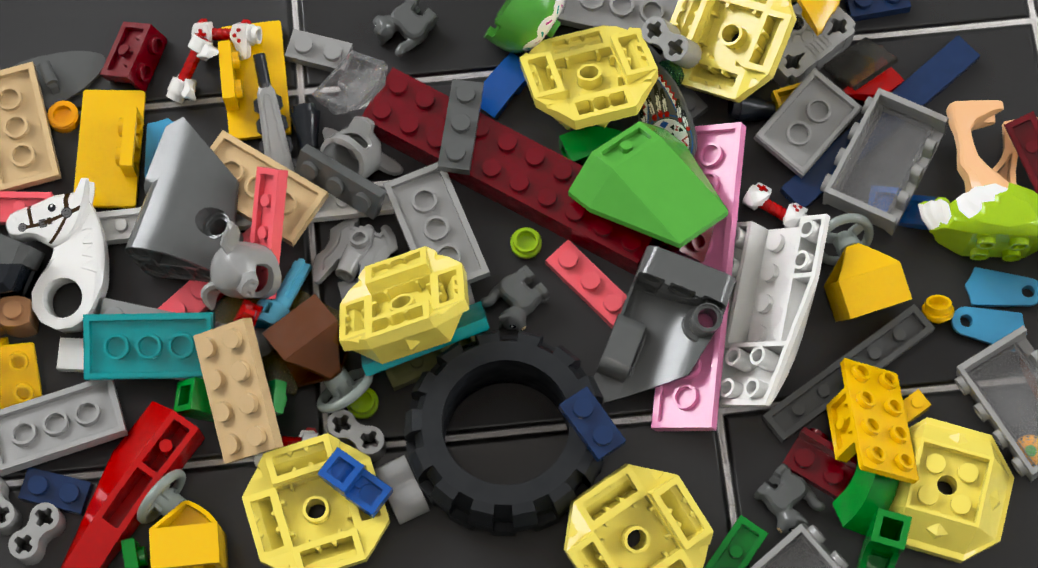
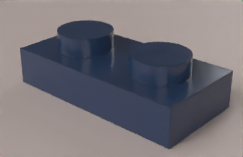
[844,0,911,21]
[558,386,626,462]
[18,467,94,516]

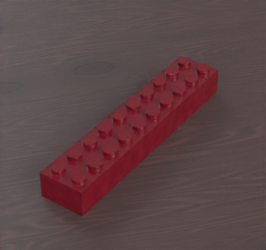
[362,67,657,275]

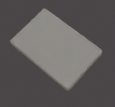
[753,68,863,179]

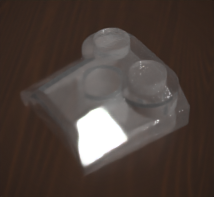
[312,50,388,115]

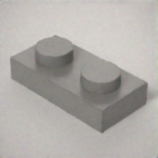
[285,29,353,75]

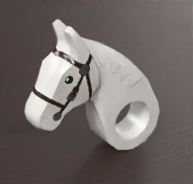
[6,178,109,334]

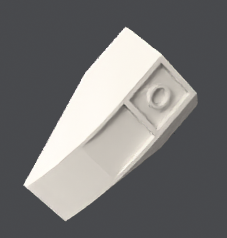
[719,214,830,407]

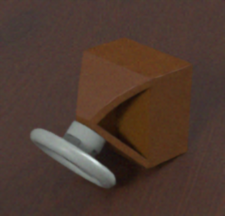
[262,294,373,413]

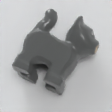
[373,0,438,58]
[480,265,550,332]
[753,463,825,535]

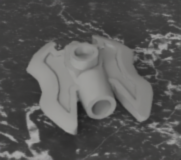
[313,217,398,284]

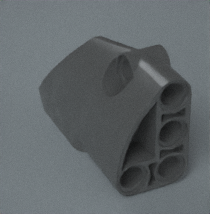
[125,117,243,282]
[594,246,736,403]

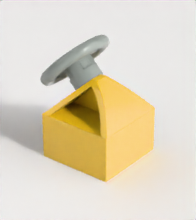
[822,213,912,322]
[137,469,229,568]

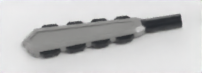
[253,53,297,172]

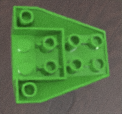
[568,121,728,248]

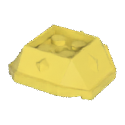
[670,0,797,103]
[519,25,658,130]
[339,246,470,364]
[888,417,1014,563]
[242,433,390,568]
[564,463,714,568]

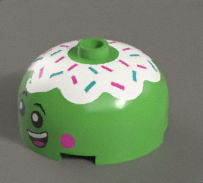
[484,0,565,53]

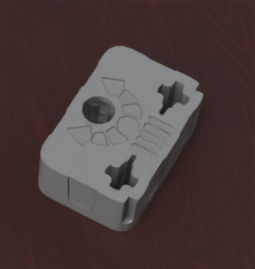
[773,3,856,88]

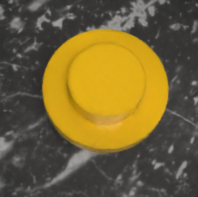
[921,295,954,324]

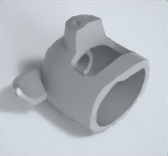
[320,116,404,178]
[201,221,282,311]

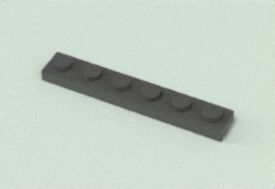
[762,303,935,443]

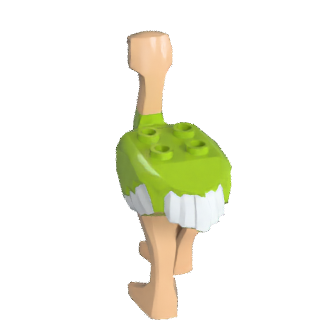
[918,100,1038,262]

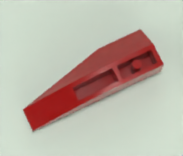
[61,401,205,568]

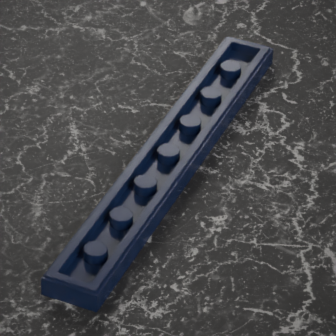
[779,35,980,209]

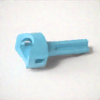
[254,258,312,330]

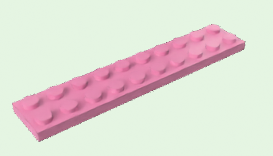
[651,122,746,432]

